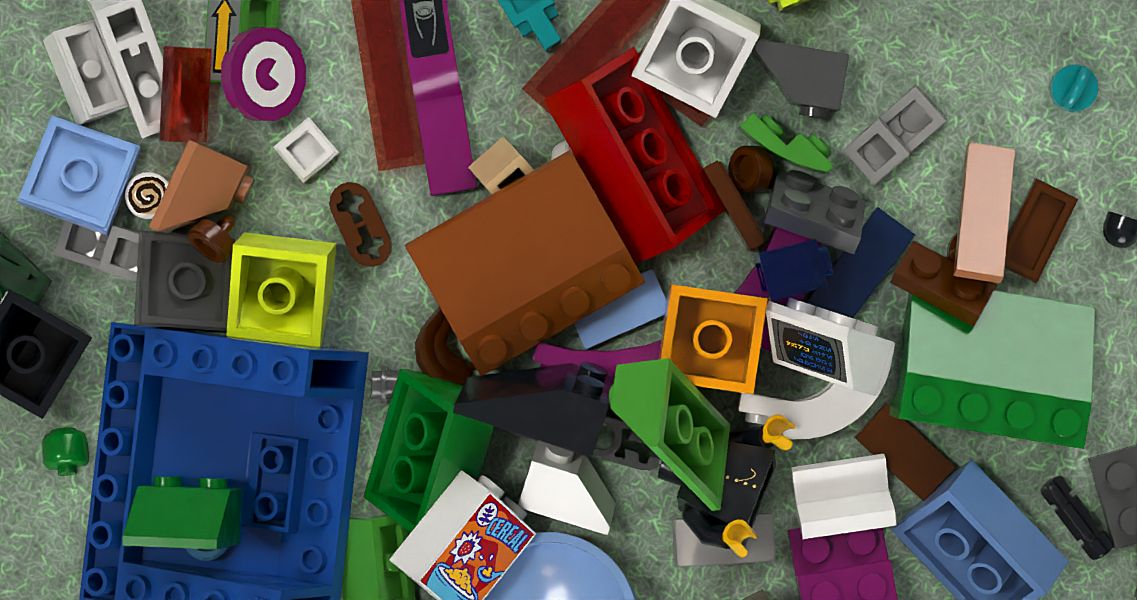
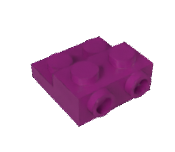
[787,528,898,600]

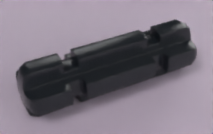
[1040,475,1114,560]

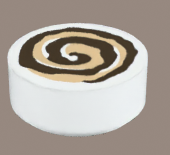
[125,172,169,220]

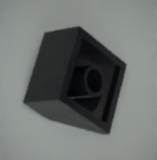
[0,289,92,419]

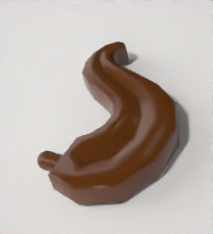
[415,307,476,386]

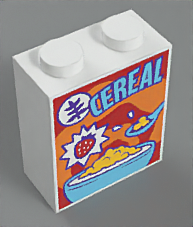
[389,470,536,600]

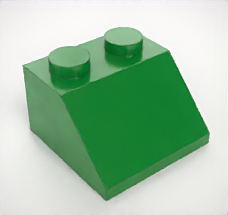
[122,476,242,549]

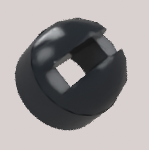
[1103,211,1137,248]

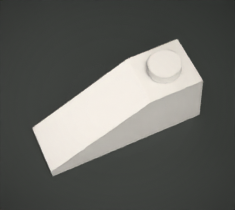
[87,0,186,138]

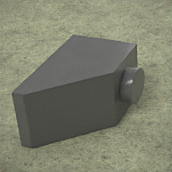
[752,39,849,119]

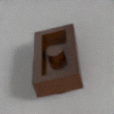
[890,241,997,327]

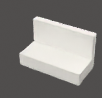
[791,454,896,539]

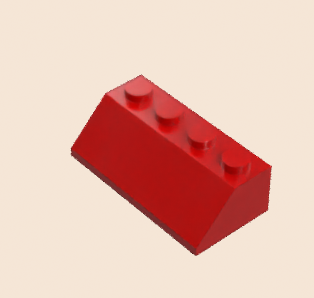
[543,47,725,264]

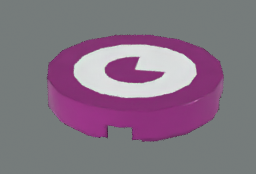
[221,27,306,121]

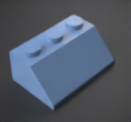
[892,459,1069,600]

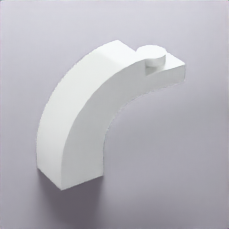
[736,342,895,439]

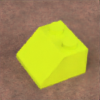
[226,232,337,347]

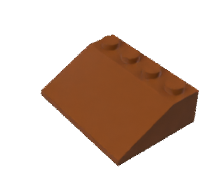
[405,150,645,377]

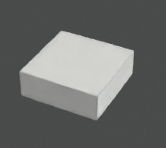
[273,117,340,183]

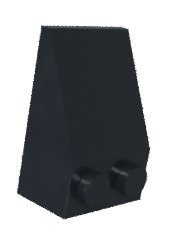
[453,362,615,458]

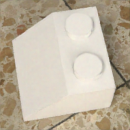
[631,0,761,118]

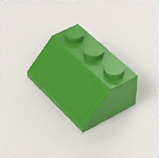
[609,358,730,511]

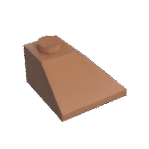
[149,140,255,232]

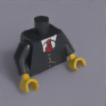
[658,414,796,557]

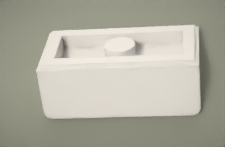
[43,20,129,125]

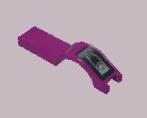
[399,0,477,196]

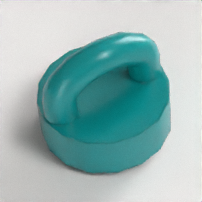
[1049,64,1099,112]

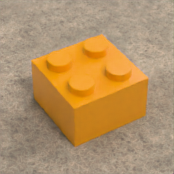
[659,284,768,394]

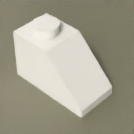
[518,440,616,535]

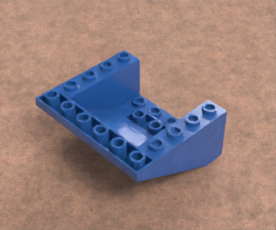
[79,322,369,600]

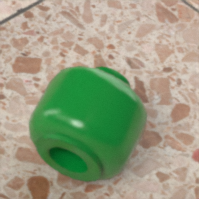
[42,427,89,477]

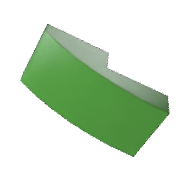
[737,113,834,174]

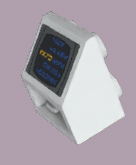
[766,298,893,396]

